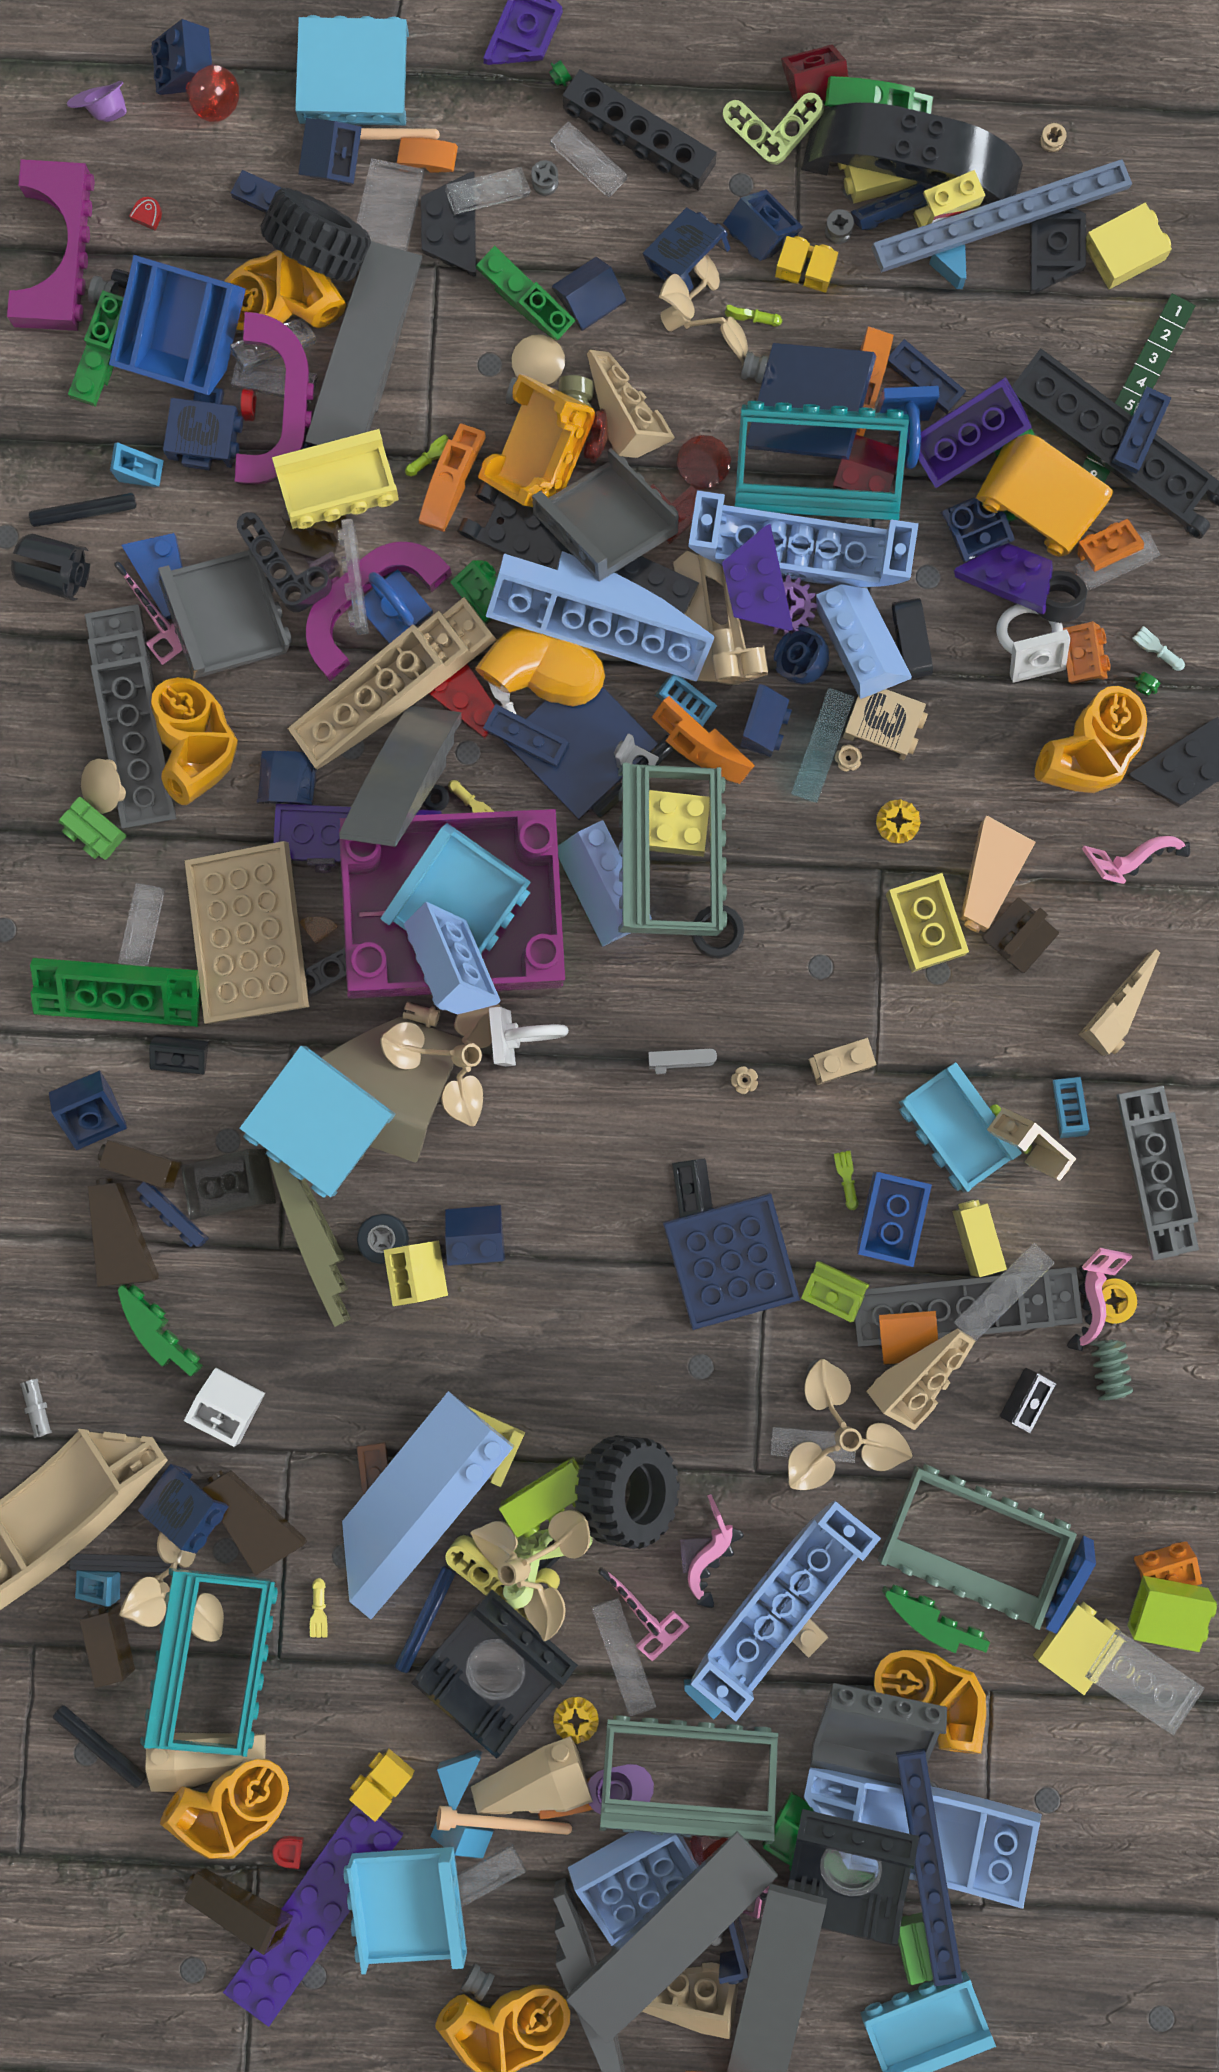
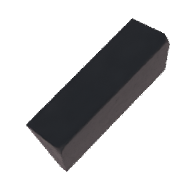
[149,1036,208,1075]
[672,1158,713,1217]
[1000,1368,1056,1433]

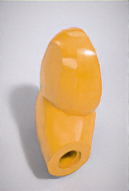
[224,250,347,331]
[476,626,605,706]
[151,677,238,805]
[1035,686,1147,793]
[874,1650,986,1754]
[160,1758,289,1859]
[435,1985,570,2072]

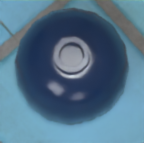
[774,627,830,684]

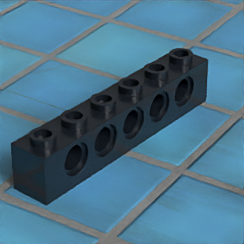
[562,69,717,191]

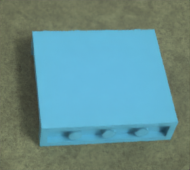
[296,15,409,126]
[380,823,531,960]
[240,1046,396,1198]
[344,1847,467,1974]

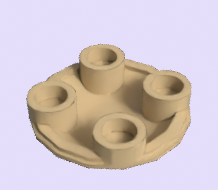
[512,335,565,387]
[81,758,126,814]

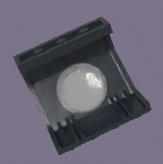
[411,1589,578,1759]
[788,1809,919,1947]

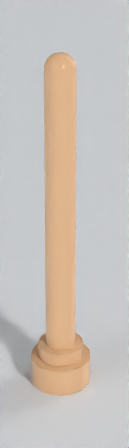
[360,128,440,140]
[436,1806,572,1835]

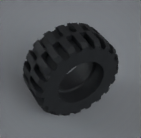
[261,188,371,282]
[575,1435,680,1549]

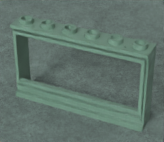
[618,763,727,936]
[878,1464,1077,1630]
[599,1715,778,1844]

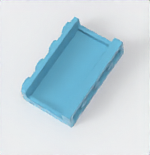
[899,1062,1022,1193]
[860,1971,996,2072]

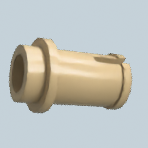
[403,1002,440,1028]

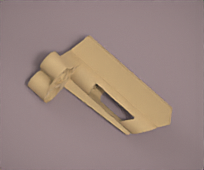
[673,551,768,685]

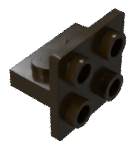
[280,508,347,563]
[983,898,1059,973]

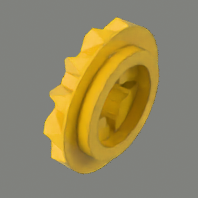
[876,799,921,843]
[1102,1279,1137,1323]
[553,1697,599,1744]

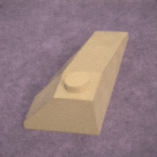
[587,350,675,458]
[1078,949,1160,1056]
[867,1328,975,1430]
[471,1736,593,1815]
[642,1962,738,2039]

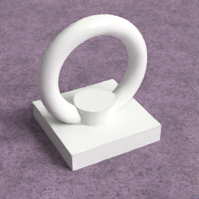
[996,604,1070,683]
[489,1007,569,1067]

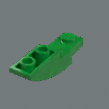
[825,76,933,114]
[476,245,576,341]
[68,290,124,407]
[118,1284,203,1376]
[882,1584,990,1653]

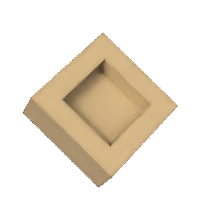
[792,1619,828,1658]

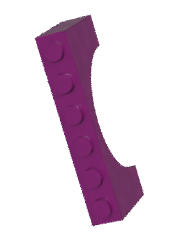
[7,159,95,331]

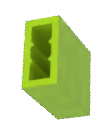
[1127,1576,1217,1652]

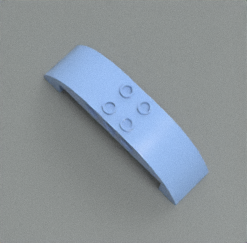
[689,490,918,587]
[690,1501,881,1721]

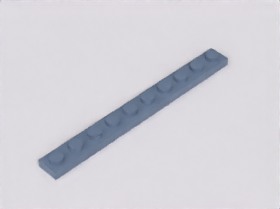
[871,159,1132,273]

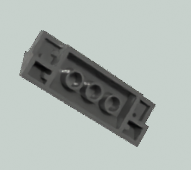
[1116,1086,1199,1261]

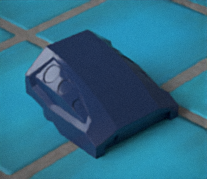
[940,497,1015,562]
[257,751,317,805]

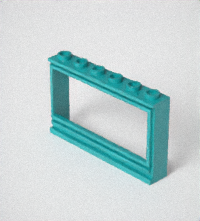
[735,401,909,520]
[140,1568,278,1757]

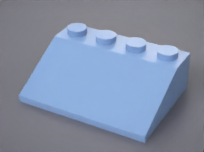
[568,1831,698,1946]

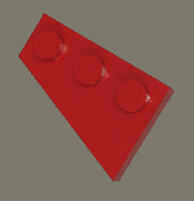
[428,664,495,739]

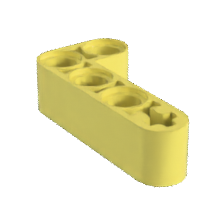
[446,1535,560,1621]

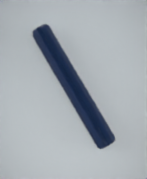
[395,1566,456,1673]

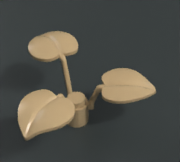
[659,254,748,366]
[380,1004,500,1126]
[788,1359,912,1490]
[471,1510,590,1641]
[119,1532,224,1642]

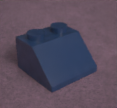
[723,189,803,261]
[740,684,792,757]
[49,1070,127,1150]
[445,1205,505,1266]

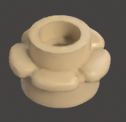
[835,745,862,772]
[731,1066,758,1094]

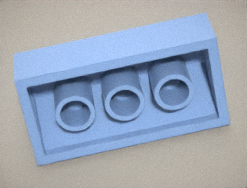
[816,584,911,699]
[558,820,652,947]
[404,902,500,1015]

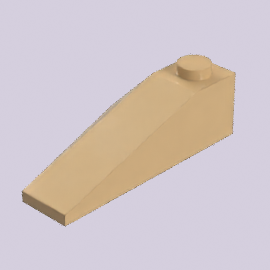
[146,1733,266,1792]

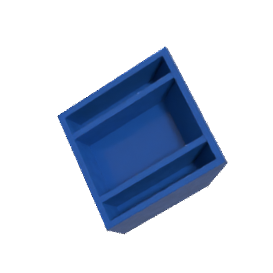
[109,255,246,395]

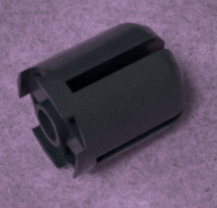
[11,534,90,601]

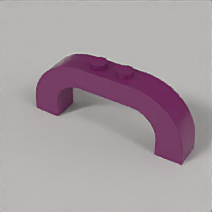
[235,312,314,485]
[306,542,452,682]

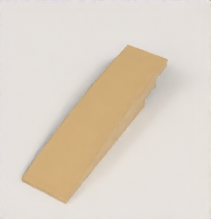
[288,597,497,770]

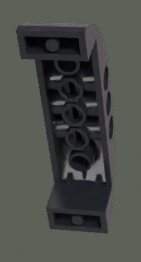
[801,103,1023,205]

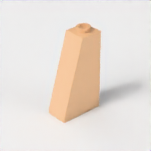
[960,816,1035,933]

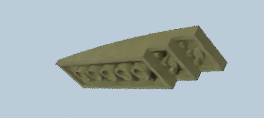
[267,1150,351,1327]

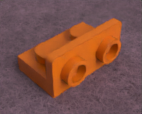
[1078,519,1144,572]
[1063,621,1110,684]
[1134,1541,1202,1586]

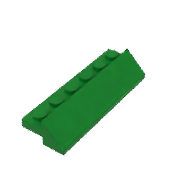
[30,958,201,1027]

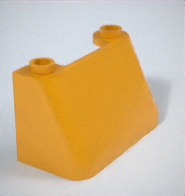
[478,374,595,507]
[976,434,1113,557]

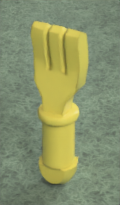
[448,780,494,813]
[310,1578,328,1638]

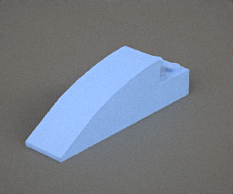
[486,551,714,682]

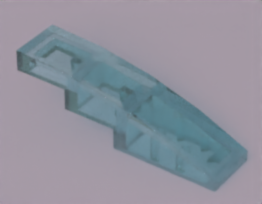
[791,687,854,803]

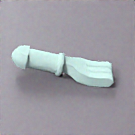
[1132,626,1185,671]

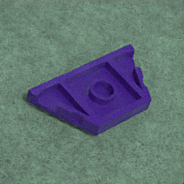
[483,0,563,65]
[722,524,793,631]
[954,543,1053,614]

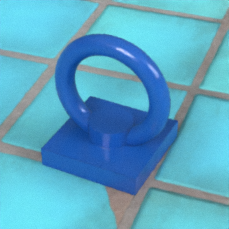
[875,386,939,469]
[356,569,433,644]

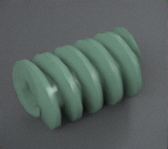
[1090,1340,1133,1400]

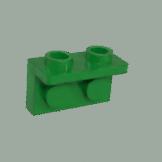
[450,560,497,624]

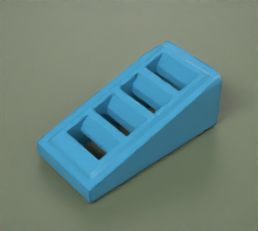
[655,674,717,726]
[1052,1077,1090,1138]

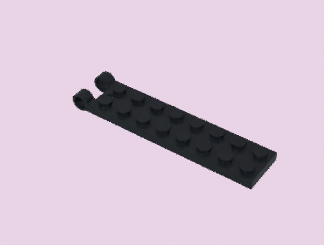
[1012,348,1219,539]
[457,482,699,615]

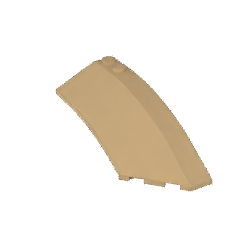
[0,1429,168,1610]

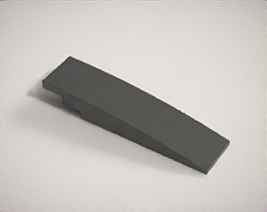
[305,241,423,446]
[85,604,177,829]
[339,706,461,847]
[855,1267,1083,1347]
[566,1831,778,2044]
[553,1877,625,2072]
[727,1884,827,2072]

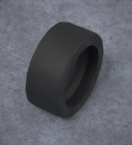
[1037,571,1088,623]
[692,905,744,958]

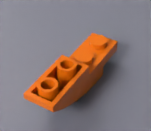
[856,326,894,436]
[419,423,486,532]
[652,696,755,784]

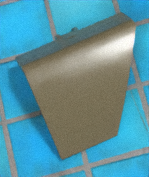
[321,1017,463,1162]

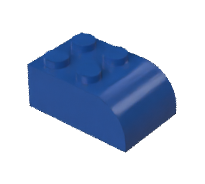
[857,1172,932,1267]

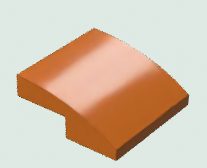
[879,1311,938,1364]

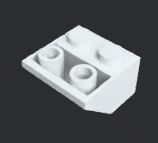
[184,1368,265,1447]

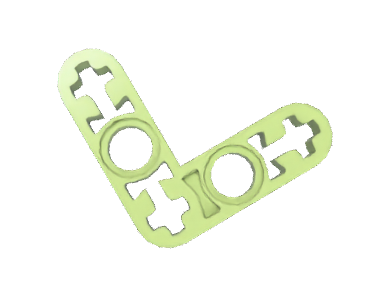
[723,93,824,165]
[503,1529,593,1609]

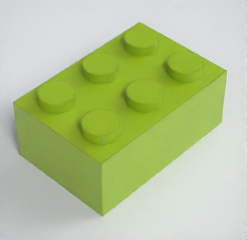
[499,1457,581,1538]

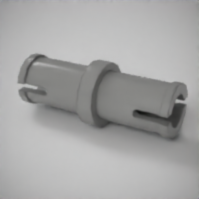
[20,1379,52,1438]

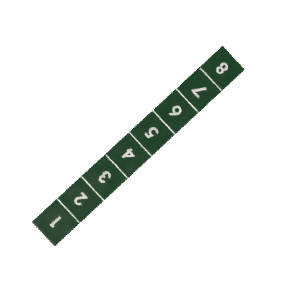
[1082,293,1196,483]

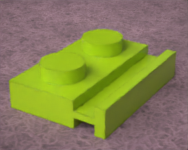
[801,1261,869,1322]

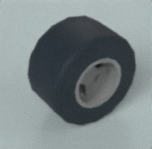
[357,1214,409,1264]

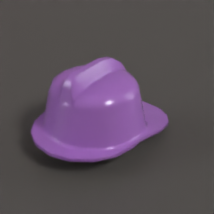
[67,81,127,122]
[588,1764,654,1814]

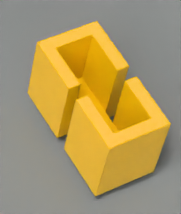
[775,236,838,293]
[349,1748,415,1822]

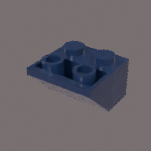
[151,19,214,95]
[298,118,362,186]

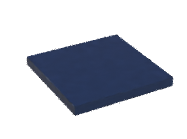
[746,343,876,460]
[503,687,658,820]
[663,1192,800,1330]

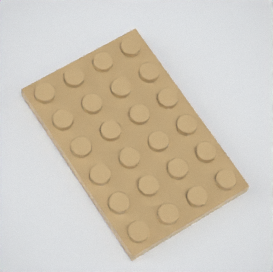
[185,841,309,1024]

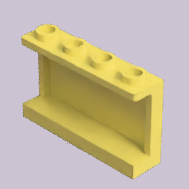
[272,429,399,529]

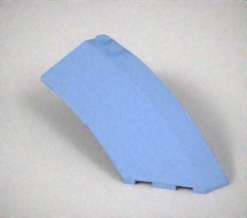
[342,1391,514,1619]
[804,1767,1042,1909]

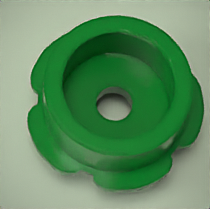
[549,60,572,87]
[1134,672,1161,696]

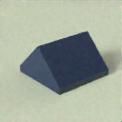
[552,257,626,331]

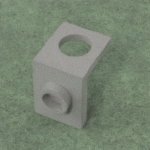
[614,734,659,768]

